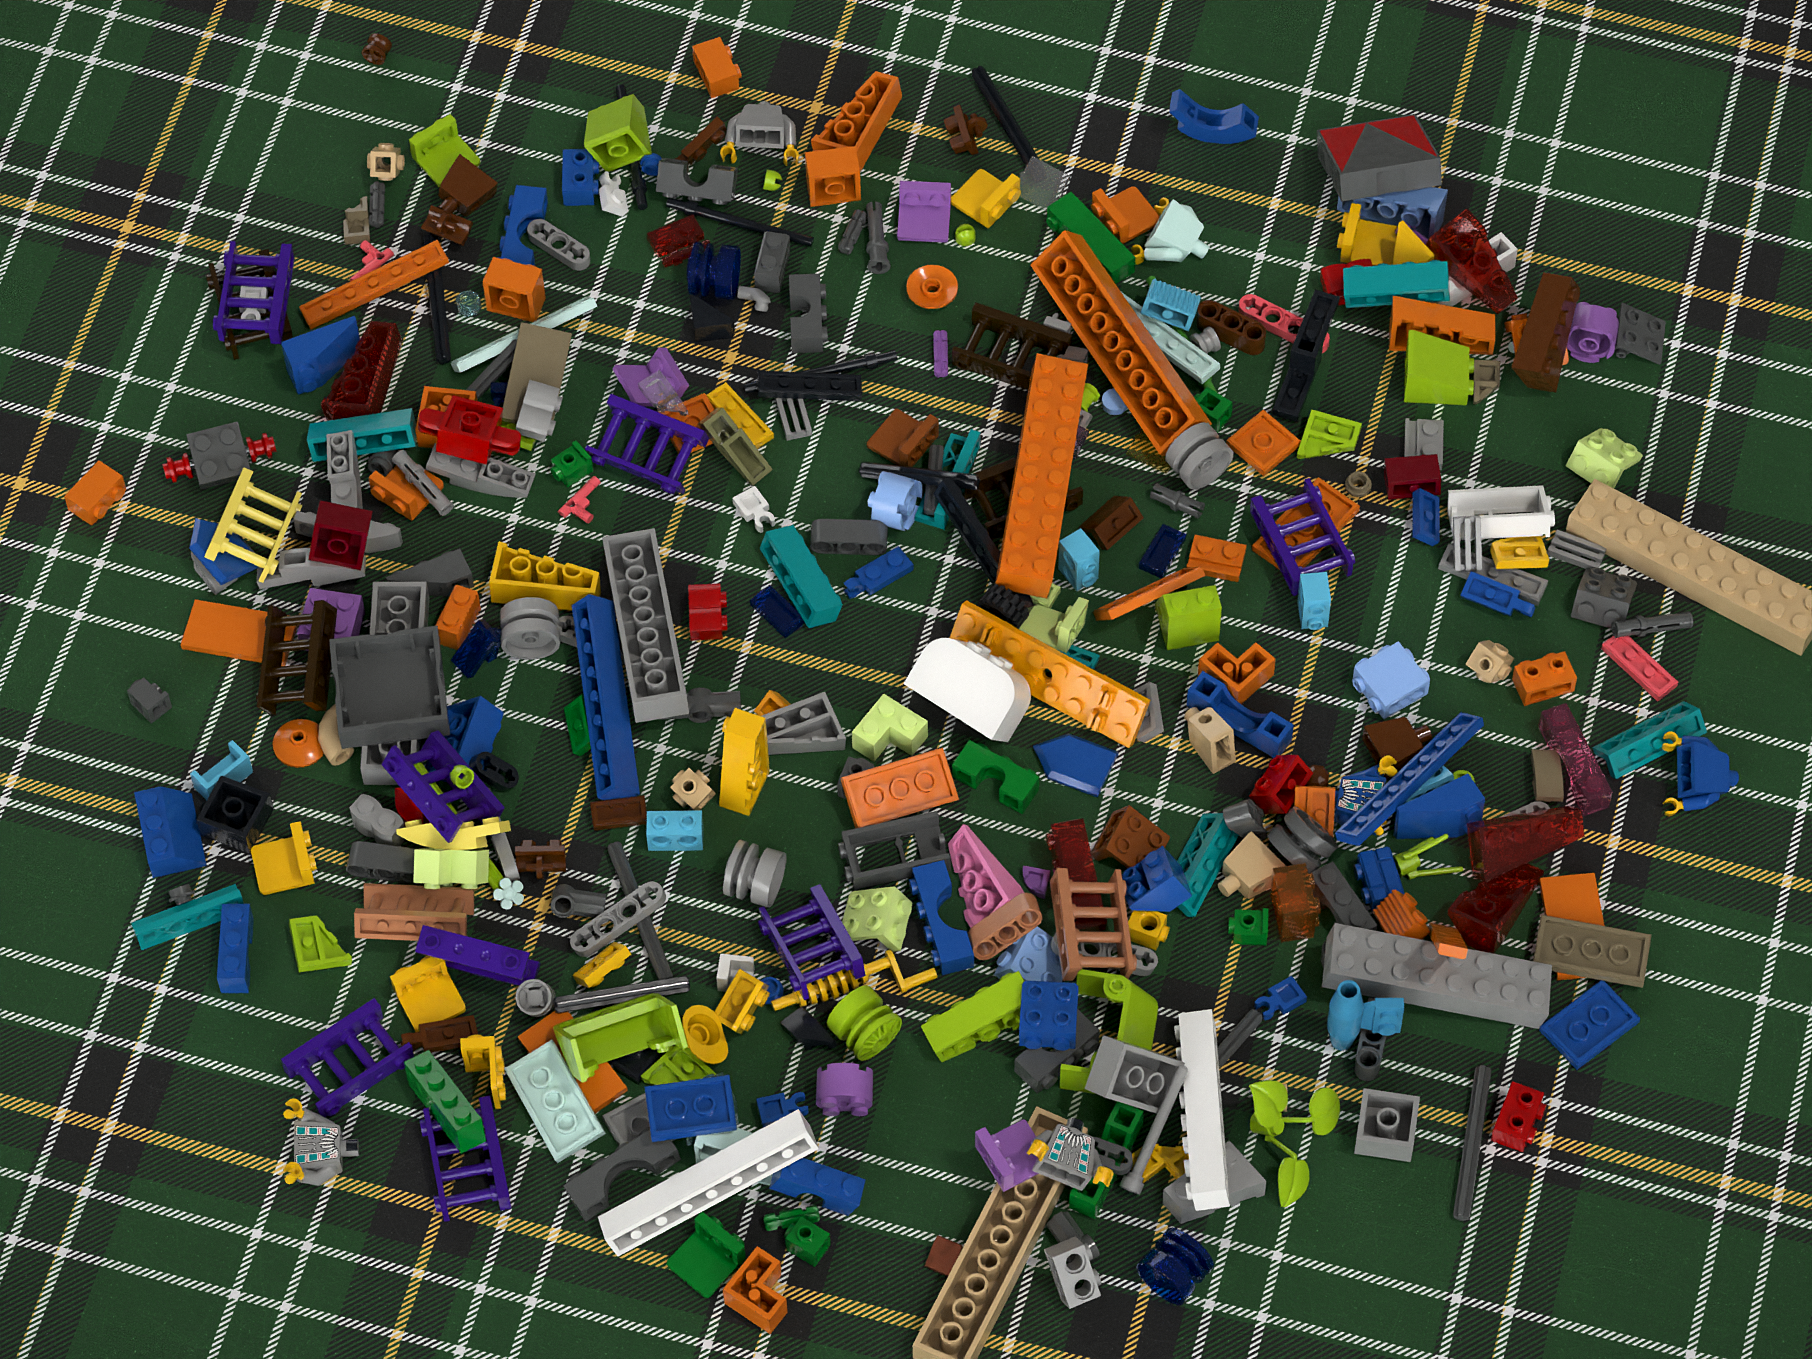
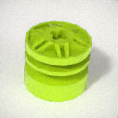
[827,985,902,1061]

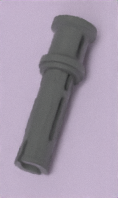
[866,202,891,274]

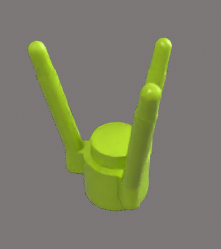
[1393,834,1463,880]

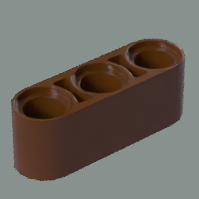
[1197,300,1266,355]

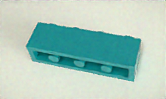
[1343,260,1450,308]
[307,408,417,462]
[760,525,843,628]

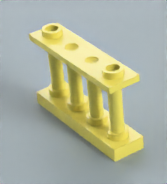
[204,467,302,583]

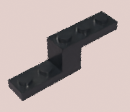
[1272,289,1340,422]

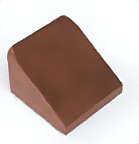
[925,1235,963,1277]

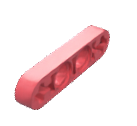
[1239,294,1330,353]

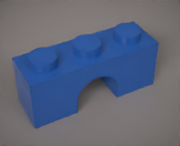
[217,904,254,993]
[769,1158,865,1216]

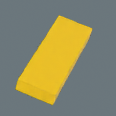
[706,382,774,449]

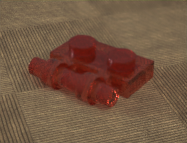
[647,214,712,267]

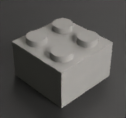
[1354,1088,1420,1162]

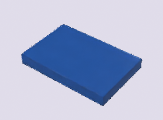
[1539,980,1640,1070]
[645,1075,737,1142]

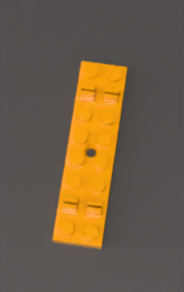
[950,600,1151,748]

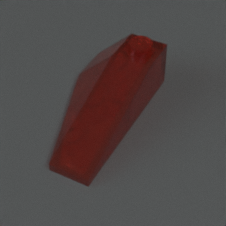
[1426,209,1518,314]
[1447,860,1544,954]

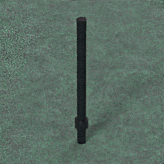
[616,85,648,210]
[666,197,814,247]
[743,350,897,394]

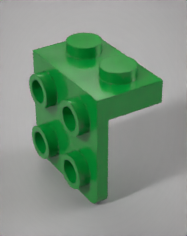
[667,1212,746,1298]

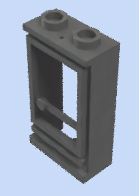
[838,811,951,891]

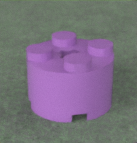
[1567,302,1619,363]
[816,1063,873,1116]

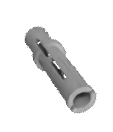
[392,450,454,516]

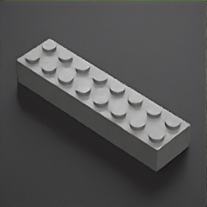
[602,528,689,723]
[360,582,430,785]
[1322,923,1552,1029]

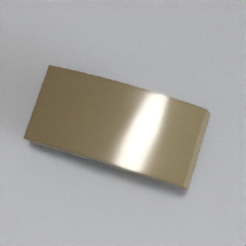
[1530,749,1564,802]

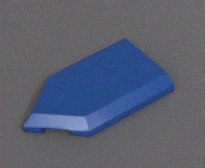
[189,518,259,585]
[1033,733,1119,798]

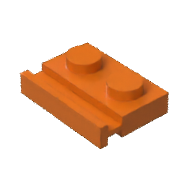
[1187,535,1247,582]
[1295,785,1335,838]

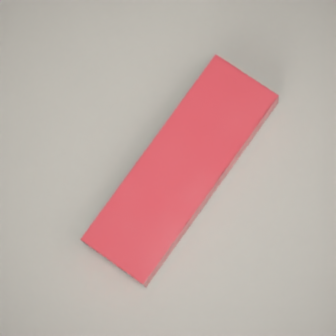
[1601,636,1678,701]

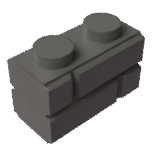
[754,231,790,294]

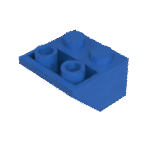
[1122,846,1192,912]

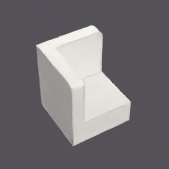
[716,954,755,992]

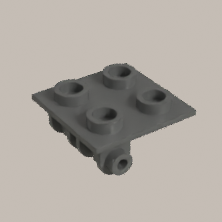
[1614,303,1666,365]

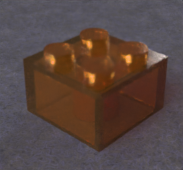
[1270,863,1321,942]

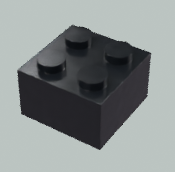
[197,776,274,854]

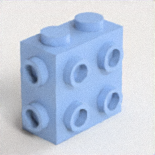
[1352,641,1430,719]

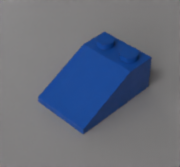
[281,316,362,395]
[1394,774,1485,839]

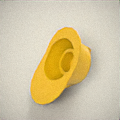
[682,1005,728,1064]

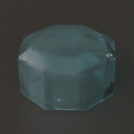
[456,290,482,317]

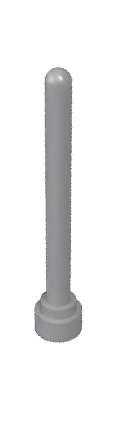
[1119,1065,1188,1195]

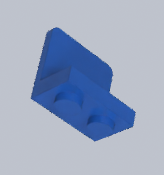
[1019,981,1078,1051]

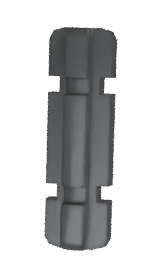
[369,181,385,228]
[838,209,867,255]

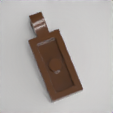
[675,116,727,172]
[400,1015,478,1053]

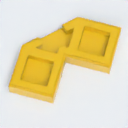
[1125,1144,1189,1183]

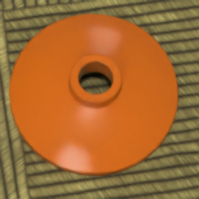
[906,265,958,309]
[273,719,324,768]

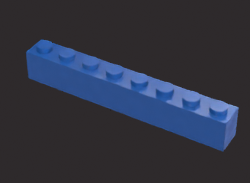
[572,594,640,800]

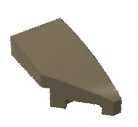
[343,196,370,245]
[1473,360,1500,404]

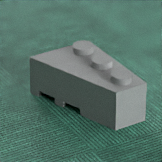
[761,692,846,755]

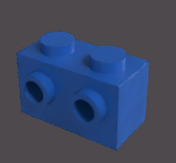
[562,149,600,206]

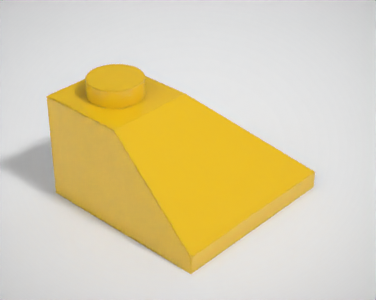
[1393,220,1435,265]

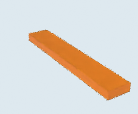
[299,240,449,330]
[1428,923,1468,959]

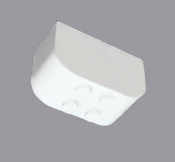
[904,638,1031,742]

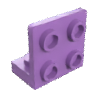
[897,181,951,242]
[613,348,689,407]
[975,1119,1039,1192]

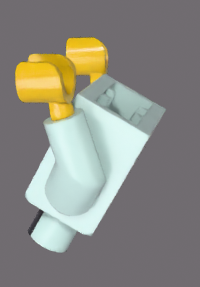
[1131,197,1210,265]

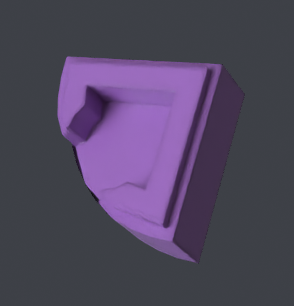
[1023,865,1050,899]

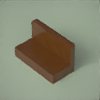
[1078,496,1144,550]

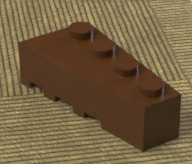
[1511,272,1580,393]

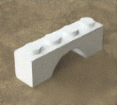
[1430,232,1518,306]

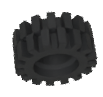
[977,584,1029,629]

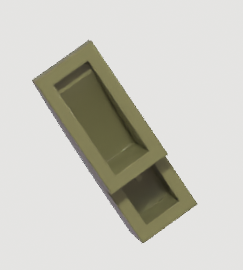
[698,408,773,486]

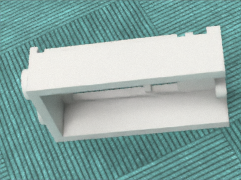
[1447,486,1555,541]

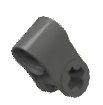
[1223,799,1267,841]

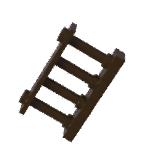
[206,249,293,360]
[952,302,1072,390]
[961,457,1083,539]
[256,600,337,716]

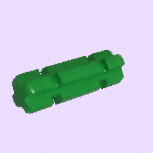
[763,1205,820,1231]

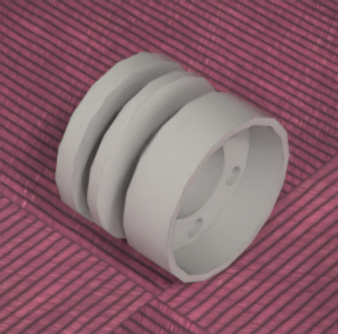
[723,840,786,908]

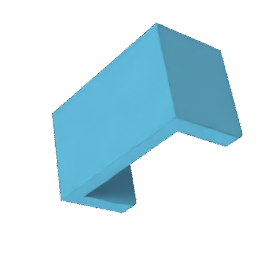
[190,740,253,800]

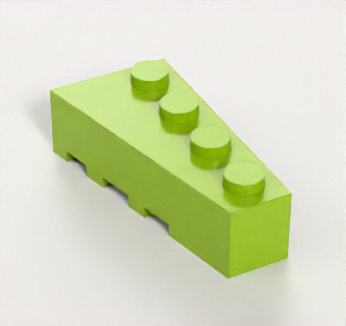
[921,971,1025,1062]

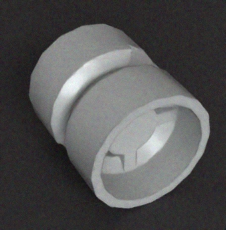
[515,979,556,1017]

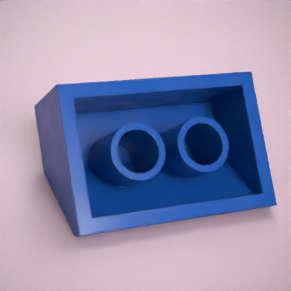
[425,696,504,782]
[134,786,207,878]

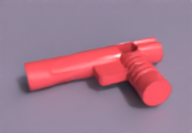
[350,240,394,281]
[558,476,601,524]

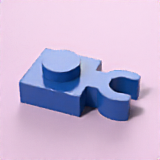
[1254,976,1307,1020]
[756,1092,809,1128]

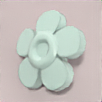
[493,878,524,909]

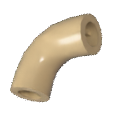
[318,704,354,766]

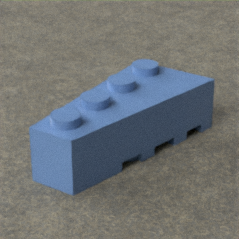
[1337,187,1448,243]

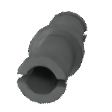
[1150,483,1205,519]

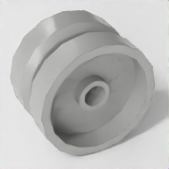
[1165,422,1233,490]
[500,597,560,660]

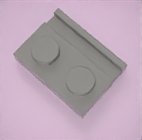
[1404,418,1444,470]

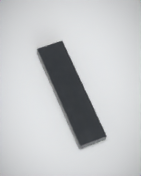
[757,370,862,401]

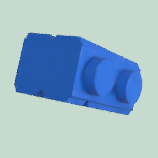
[1353,847,1404,912]

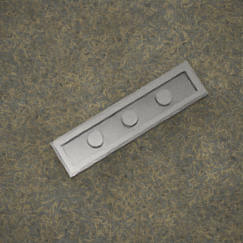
[1438,544,1548,606]

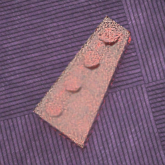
[320,321,403,421]
[1467,806,1585,882]
[1046,818,1107,932]

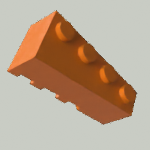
[811,71,902,172]
[1389,296,1495,355]

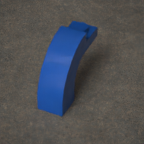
[1169,89,1259,144]

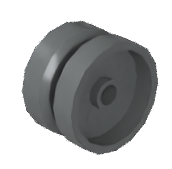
[1267,806,1338,875]

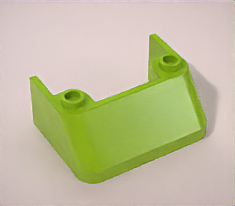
[1060,969,1158,1094]
[553,993,688,1083]

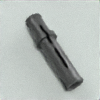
[1611,611,1693,638]

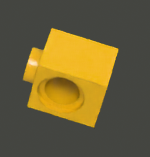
[1128,910,1170,950]

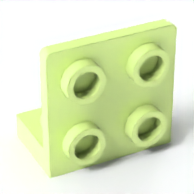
[1019,597,1089,653]

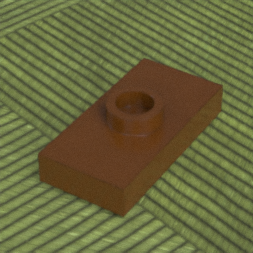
[590,795,647,831]

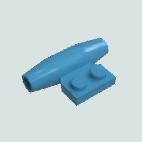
[1327,980,1404,1051]

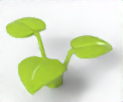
[1249,1080,1340,1207]

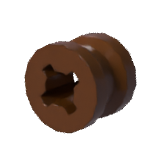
[361,33,392,65]

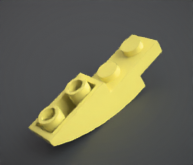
[396,816,511,850]

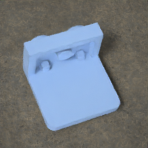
[994,926,1062,982]

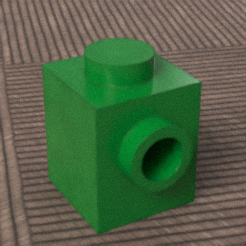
[784,1216,831,1267]

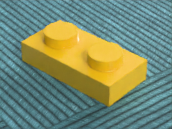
[572,942,631,988]

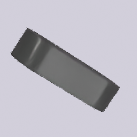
[1093,1137,1133,1175]

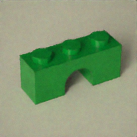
[952,740,1040,814]

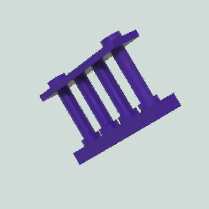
[213,241,295,344]
[585,394,709,495]
[1250,478,1355,596]
[381,730,505,843]
[758,884,866,1000]
[415,925,541,986]
[281,998,414,1117]
[419,1096,512,1222]

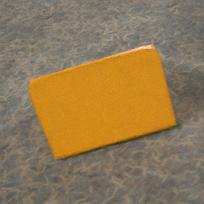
[754,690,791,716]

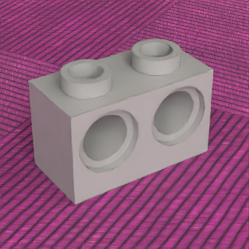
[1044,1236,1101,1309]

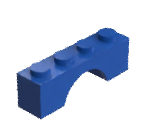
[497,185,548,266]
[1187,671,1294,758]
[908,860,974,975]

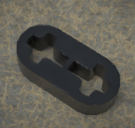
[469,752,519,791]

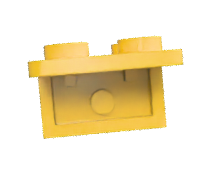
[951,169,1021,229]
[1337,203,1398,266]
[251,821,317,895]
[390,956,466,1032]
[715,969,770,1034]
[460,1035,506,1109]

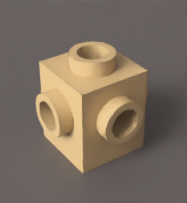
[367,143,405,181]
[1466,640,1515,683]
[670,768,716,811]

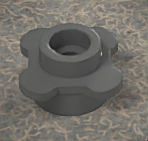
[168,884,195,906]

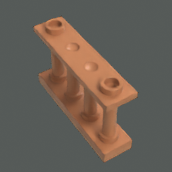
[1050,868,1137,981]
[354,883,474,941]

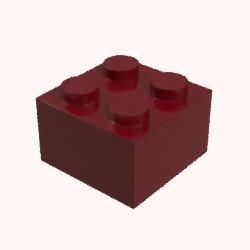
[308,500,373,570]

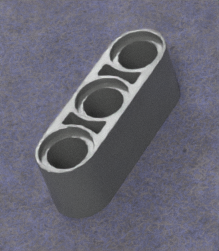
[810,519,888,555]
[346,841,422,885]

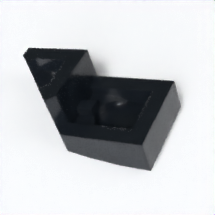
[780,1006,837,1050]

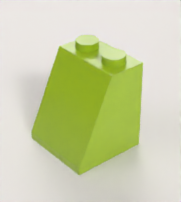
[584,94,652,172]
[1404,330,1474,405]
[1155,585,1222,650]

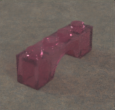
[1538,703,1612,816]

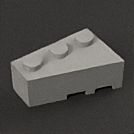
[1162,1140,1266,1224]

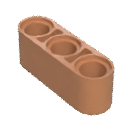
[968,893,1042,960]

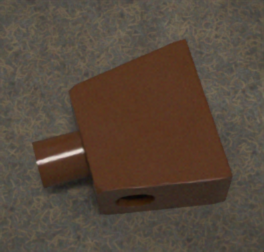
[437,154,498,217]
[1362,717,1432,780]

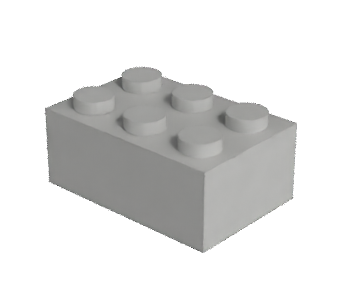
[1084,1035,1185,1113]

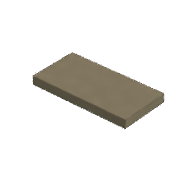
[502,322,572,424]
[1533,915,1651,988]

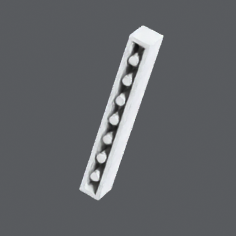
[1174,1009,1230,1211]
[598,1109,819,1256]

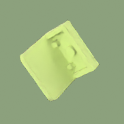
[1566,428,1643,488]
[842,886,912,952]

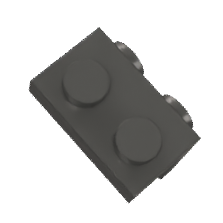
[1571,568,1637,629]

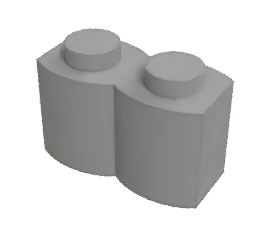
[515,380,563,442]
[349,794,406,846]

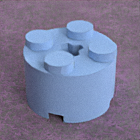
[868,471,922,531]

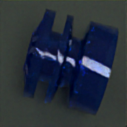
[687,241,741,300]
[1136,1227,1214,1305]

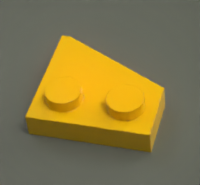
[1490,536,1549,569]

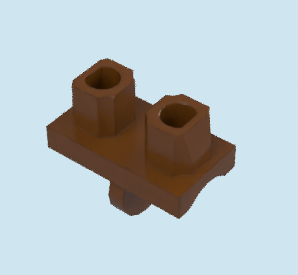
[944,105,988,155]
[421,205,473,246]
[515,840,566,879]

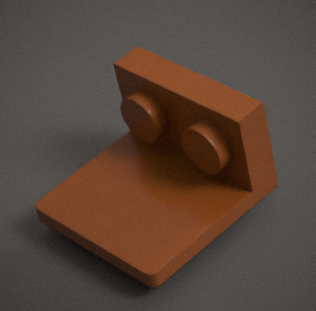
[867,409,939,467]
[1090,805,1170,868]

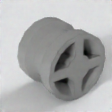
[1190,327,1221,354]

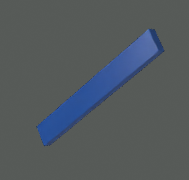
[1335,712,1484,846]

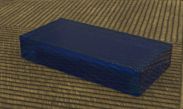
[1139,524,1187,579]
[750,585,805,639]
[451,619,500,678]

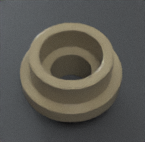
[1345,471,1372,497]

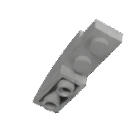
[326,430,363,509]
[425,443,536,498]
[293,511,403,553]
[257,548,366,589]

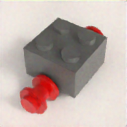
[162,421,277,490]

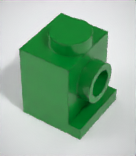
[1194,387,1233,433]
[550,440,593,488]
[1228,908,1268,946]

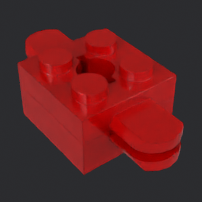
[418,395,521,465]

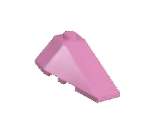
[948,824,1024,928]

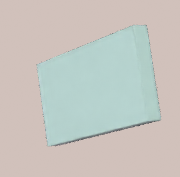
[504,1040,606,1163]

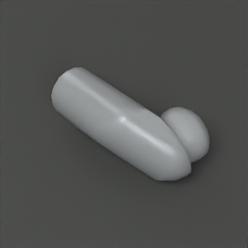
[737,286,770,312]

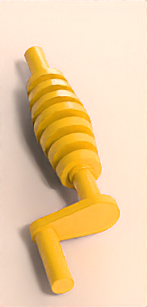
[771,949,938,1011]

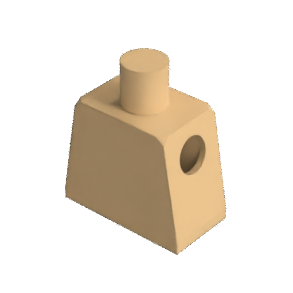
[1184,707,1236,774]
[1218,831,1287,899]

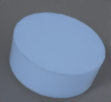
[1102,388,1127,415]

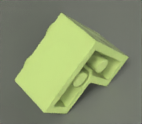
[852,694,928,762]
[413,847,489,889]

